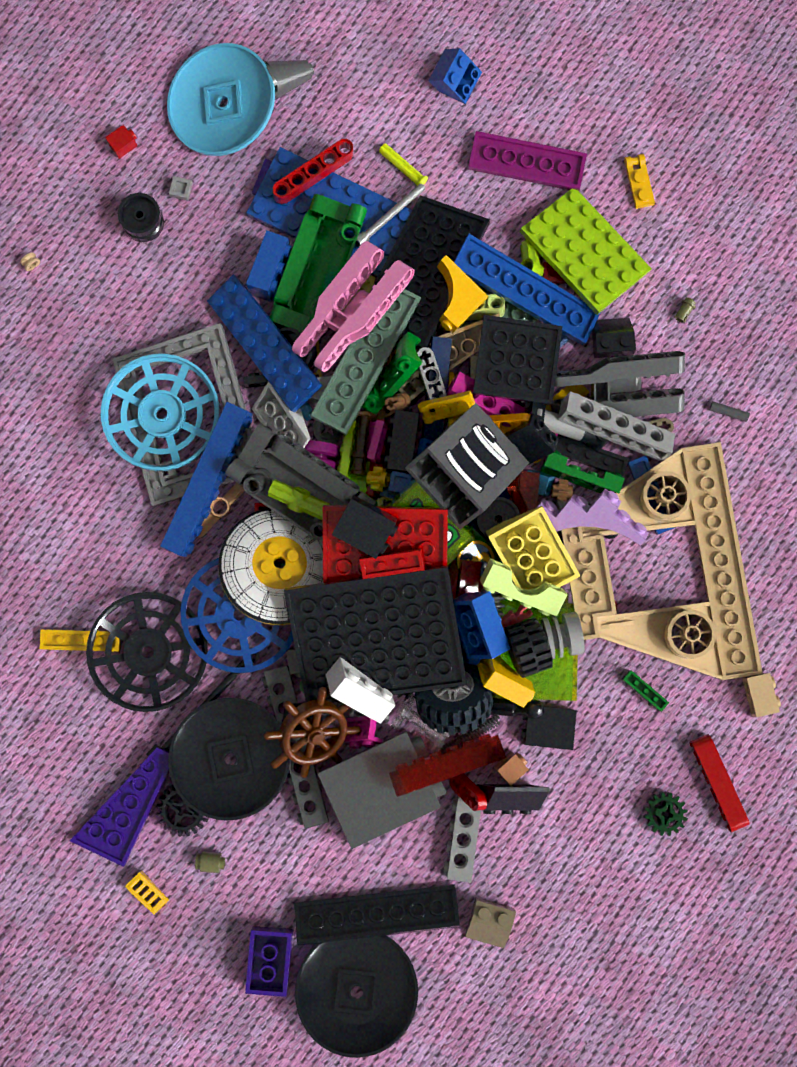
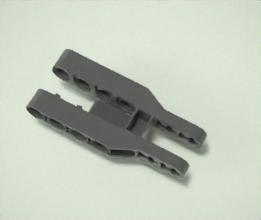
[551,351,685,417]

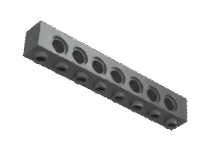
[262,666,329,829]

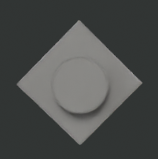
[169,176,193,201]

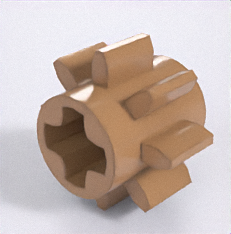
[551,479,573,501]

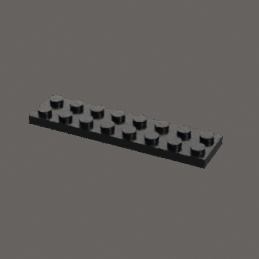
[294,885,460,945]

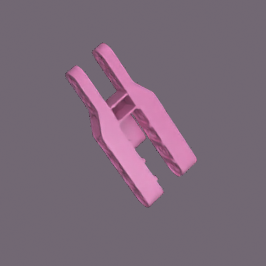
[292,241,414,372]

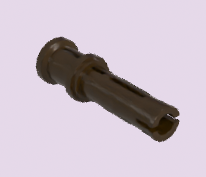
[349,415,371,476]

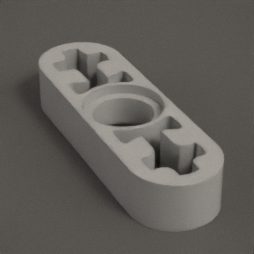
[417,347,446,400]

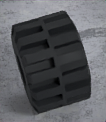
[504,617,553,678]

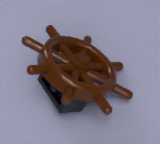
[263,687,362,778]

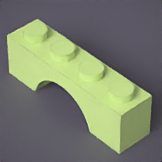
[480,558,567,616]

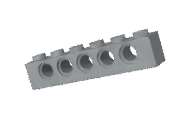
[558,391,675,461]

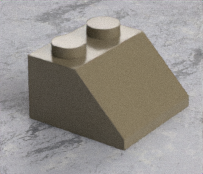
[465,897,516,948]

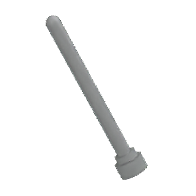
[352,184,425,247]

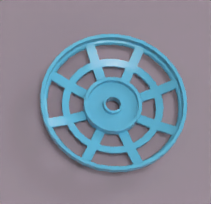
[101,354,220,471]

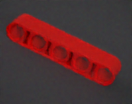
[273,139,353,204]
[689,734,750,833]

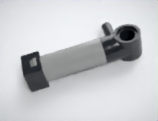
[525,402,609,450]

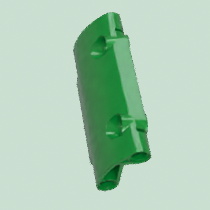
[269,194,367,333]

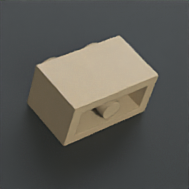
[742,673,781,717]

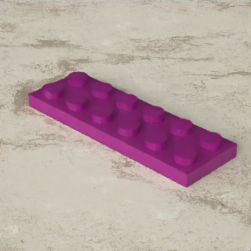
[468,131,587,191]

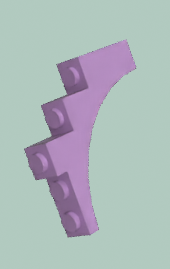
[536,489,649,546]

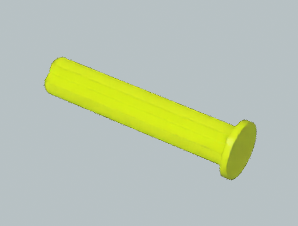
[379,143,428,187]

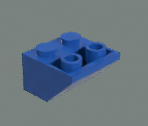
[428,48,482,104]

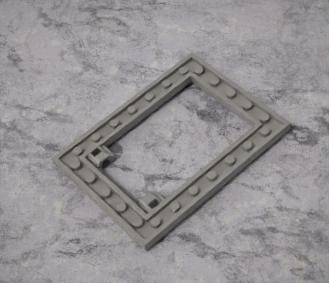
[112,323,253,507]

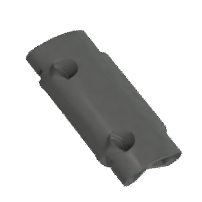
[225,423,377,541]

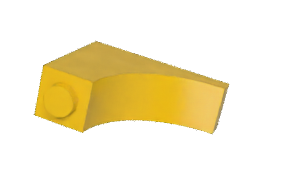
[437,255,489,334]
[477,656,535,708]

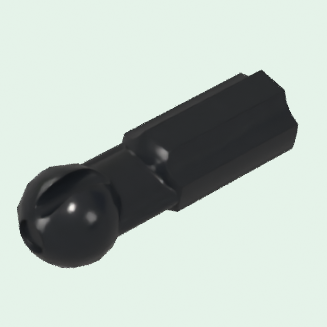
[490,698,544,719]

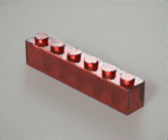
[389,733,506,797]

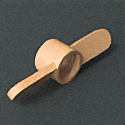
[196,482,245,538]

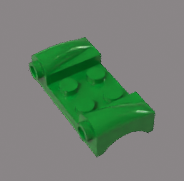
[362,332,422,415]
[540,450,625,494]

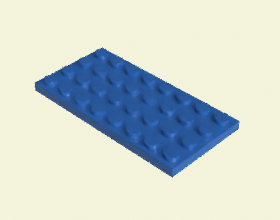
[246,147,412,278]

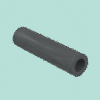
[709,401,750,422]

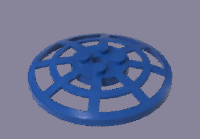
[180,558,294,673]

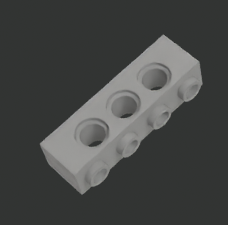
[443,796,481,883]

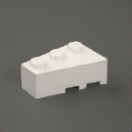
[326,657,395,724]

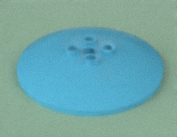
[167,43,275,156]

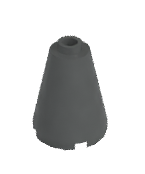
[264,60,314,100]

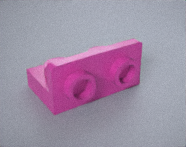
[343,716,382,749]

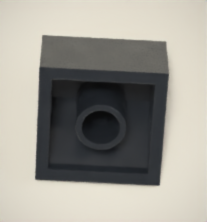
[592,318,636,358]

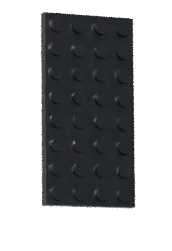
[370,195,490,349]

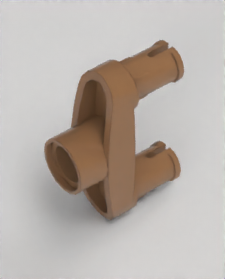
[356,392,410,422]

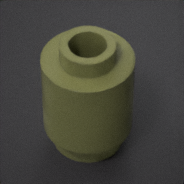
[195,851,225,873]

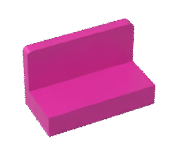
[367,420,389,464]

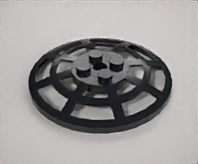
[86,592,208,712]

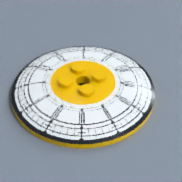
[218,508,323,625]

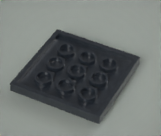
[473,315,563,405]

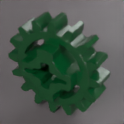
[643,791,688,836]

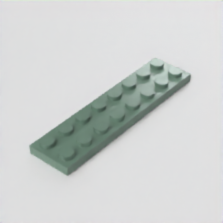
[310,289,421,435]

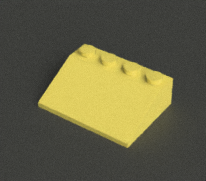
[485,506,580,589]

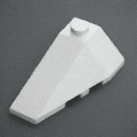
[252,382,310,448]

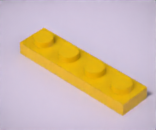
[39,629,121,652]

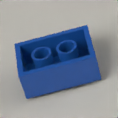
[246,230,292,302]
[454,591,510,659]

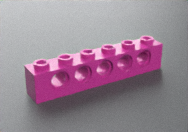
[446,371,558,436]

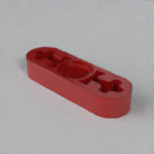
[449,772,487,811]

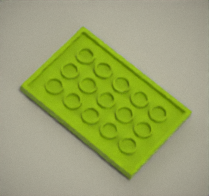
[519,189,652,315]

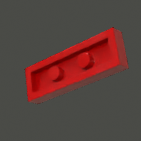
[359,548,425,579]

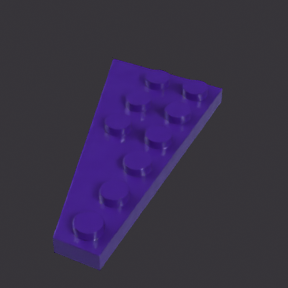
[70,747,169,867]

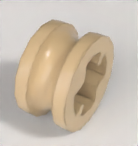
[20,252,40,271]

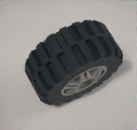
[415,662,493,735]

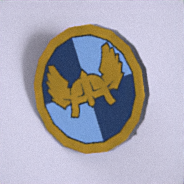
[456,540,494,580]

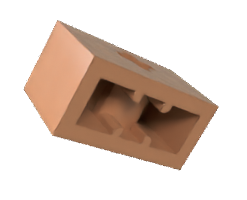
[493,751,529,786]

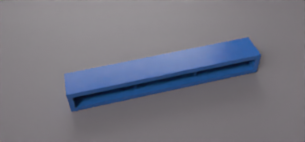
[160,402,252,557]

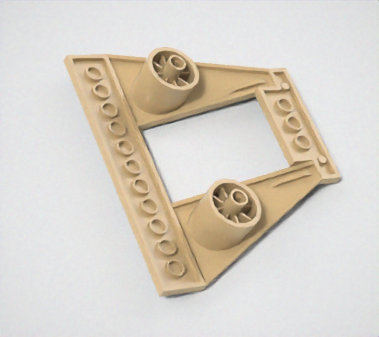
[561,442,763,680]

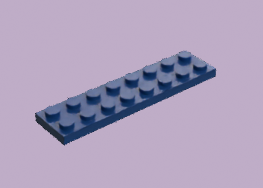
[454,234,601,346]
[207,274,323,412]

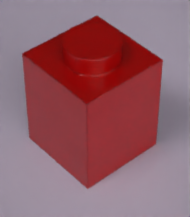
[105,124,137,159]

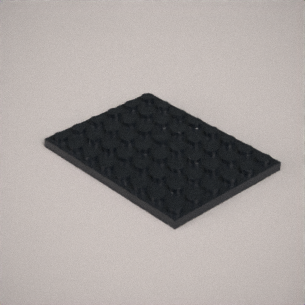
[284,565,467,703]

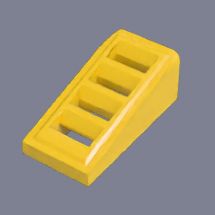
[125,871,169,914]

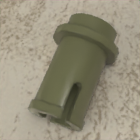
[674,297,696,323]

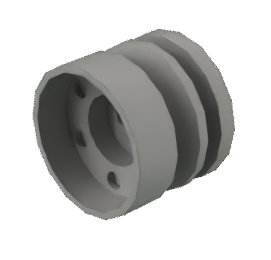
[541,612,585,659]

